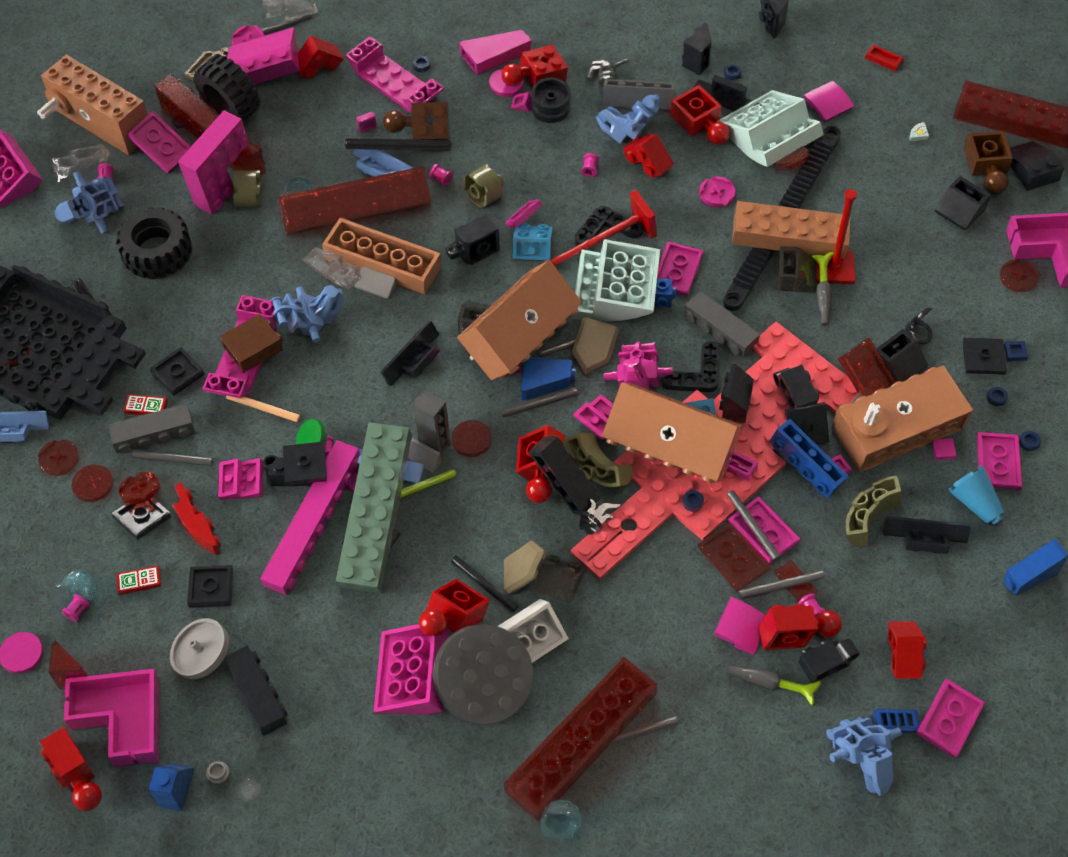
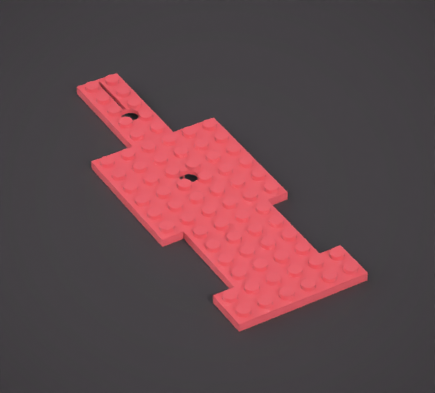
[570,322,864,580]

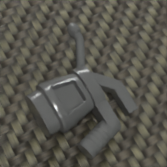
[586,58,631,86]

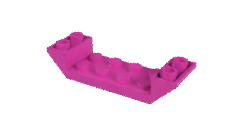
[345,36,444,112]
[202,295,277,399]

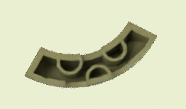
[565,433,633,487]
[846,475,902,547]

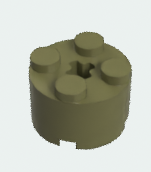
[463,164,504,208]
[233,170,261,207]

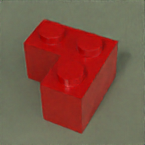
[297,36,344,79]
[623,133,674,177]
[888,621,927,679]

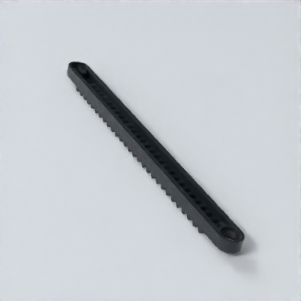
[723,125,841,311]

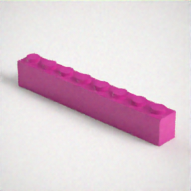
[260,440,361,595]

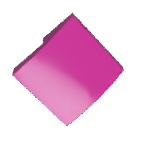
[803,81,854,122]
[573,395,613,440]
[218,458,263,500]
[714,597,766,655]

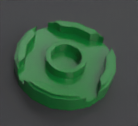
[296,419,327,444]

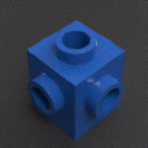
[654,278,676,307]

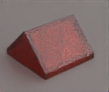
[48,641,88,689]

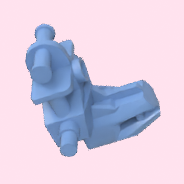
[596,94,661,144]
[54,171,124,233]
[271,285,343,343]
[826,717,902,796]

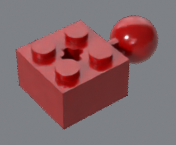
[501,44,568,88]
[670,85,730,145]
[516,425,565,503]
[419,578,490,637]
[758,604,842,650]
[40,727,102,811]

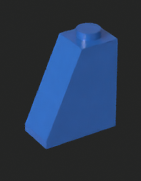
[521,358,576,400]
[1004,539,1068,595]
[149,764,194,811]

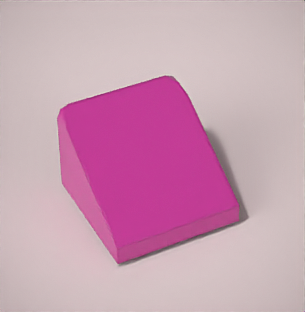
[510,92,532,112]

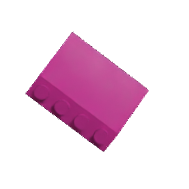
[227,27,300,85]
[0,129,43,208]
[374,624,450,715]

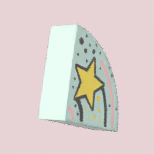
[910,122,929,141]

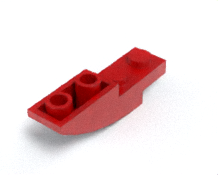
[173,482,221,555]

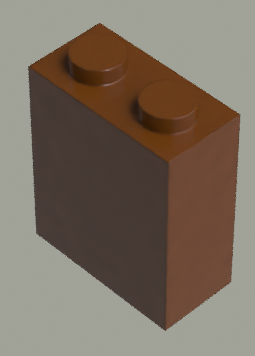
[220,314,283,373]

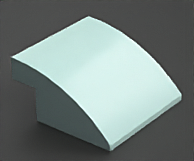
[717,90,824,167]
[571,239,660,322]

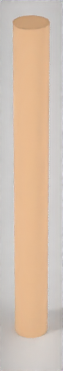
[226,396,301,422]

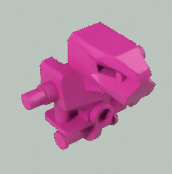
[604,341,673,390]

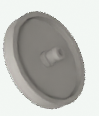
[170,618,229,679]

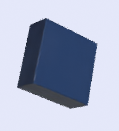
[1004,341,1028,361]

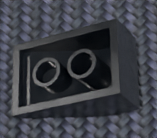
[1010,141,1065,191]

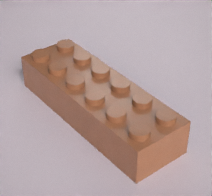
[732,201,850,259]
[322,218,442,295]

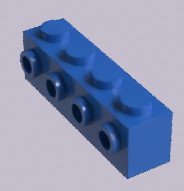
[769,419,849,499]

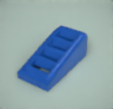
[872,709,920,734]

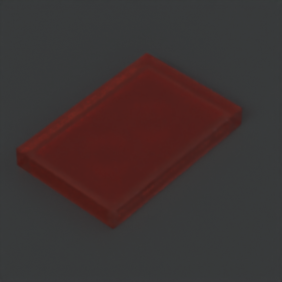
[837,338,896,397]
[697,523,770,592]

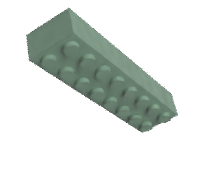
[336,422,412,593]

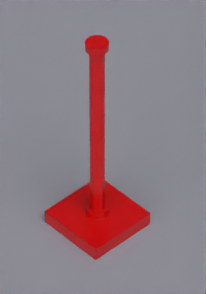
[815,189,857,284]
[543,190,657,266]

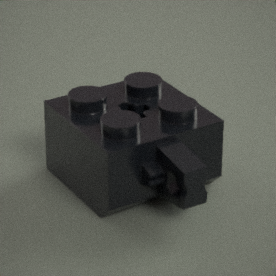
[445,214,500,265]

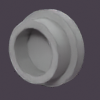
[206,761,229,784]

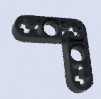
[575,206,643,246]
[661,341,719,392]

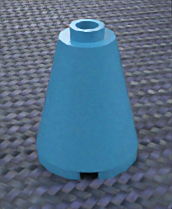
[949,465,1004,525]

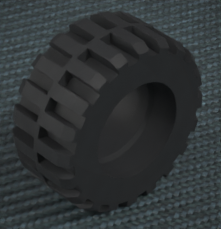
[193,55,261,122]
[116,207,192,279]

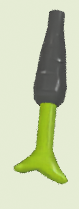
[812,252,834,325]
[727,665,821,706]

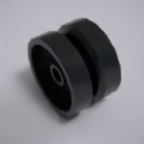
[532,77,571,123]

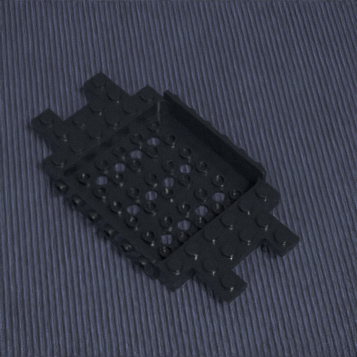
[0,265,146,420]

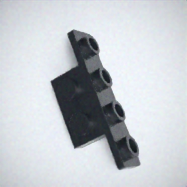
[694,75,762,111]
[381,321,440,386]
[883,516,971,554]

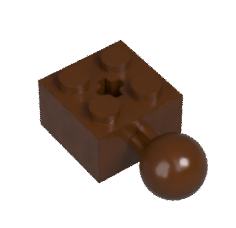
[383,102,450,139]
[964,131,1013,194]

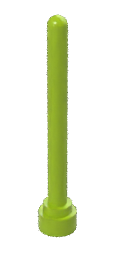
[400,470,456,498]

